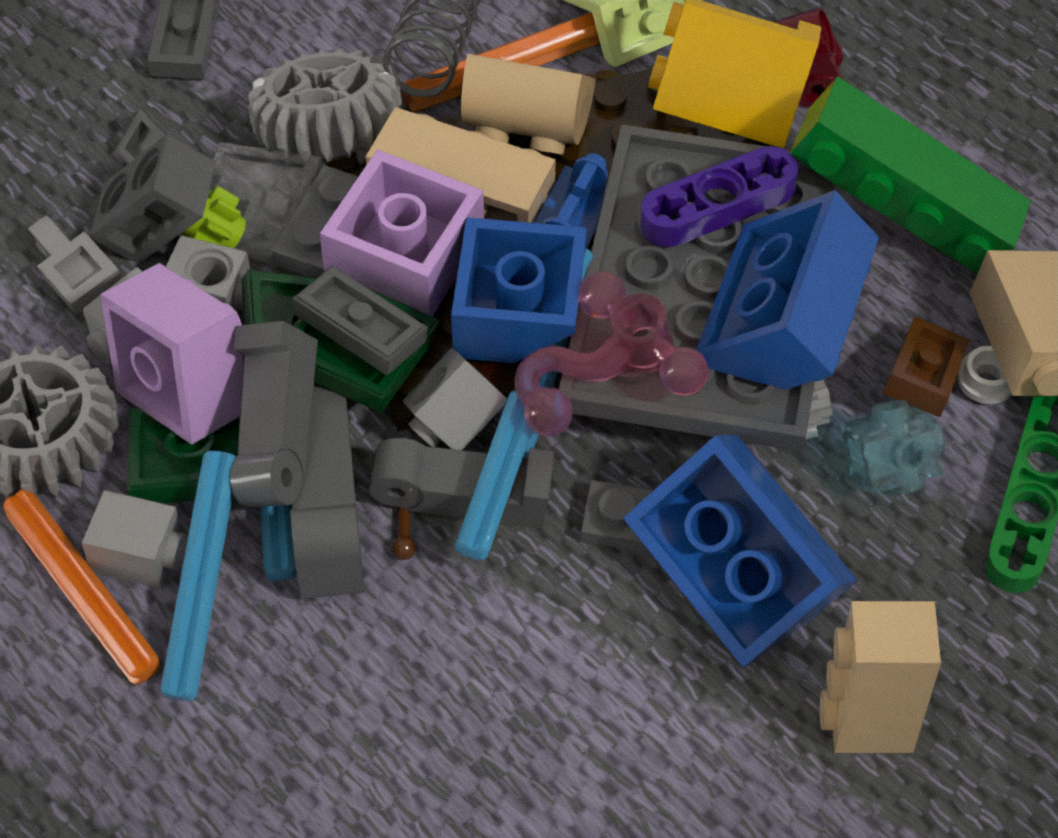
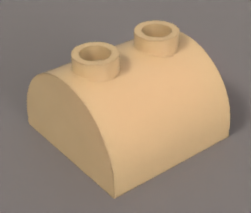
[461,54,596,154]

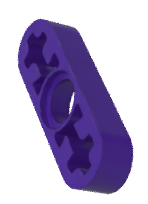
[640,146,798,247]

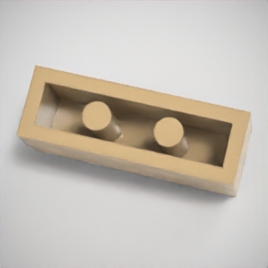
[366,107,556,223]
[820,601,941,753]

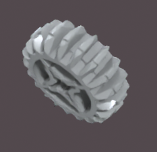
[248,48,402,163]
[0,343,119,498]

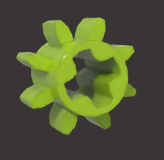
[180,185,246,249]

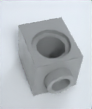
[166,235,250,315]
[403,348,507,450]

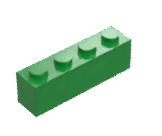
[790,76,1031,274]

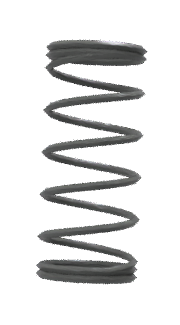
[383,0,482,98]

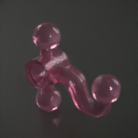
[514,271,709,436]

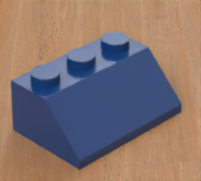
[693,190,879,390]
[623,435,858,668]

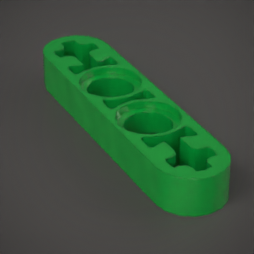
[985,396,1058,593]

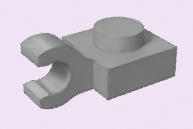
[27,215,122,315]

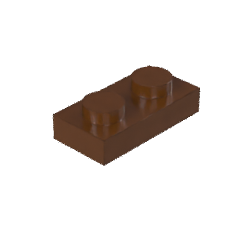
[883,316,970,417]

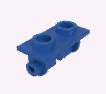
[534,153,608,248]

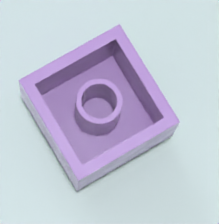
[320,149,484,316]
[100,263,244,444]

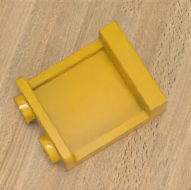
[648,0,821,149]

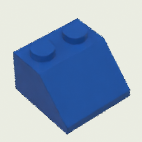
[451,217,587,363]

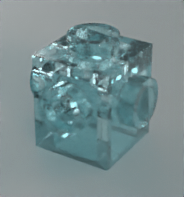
[841,400,945,494]

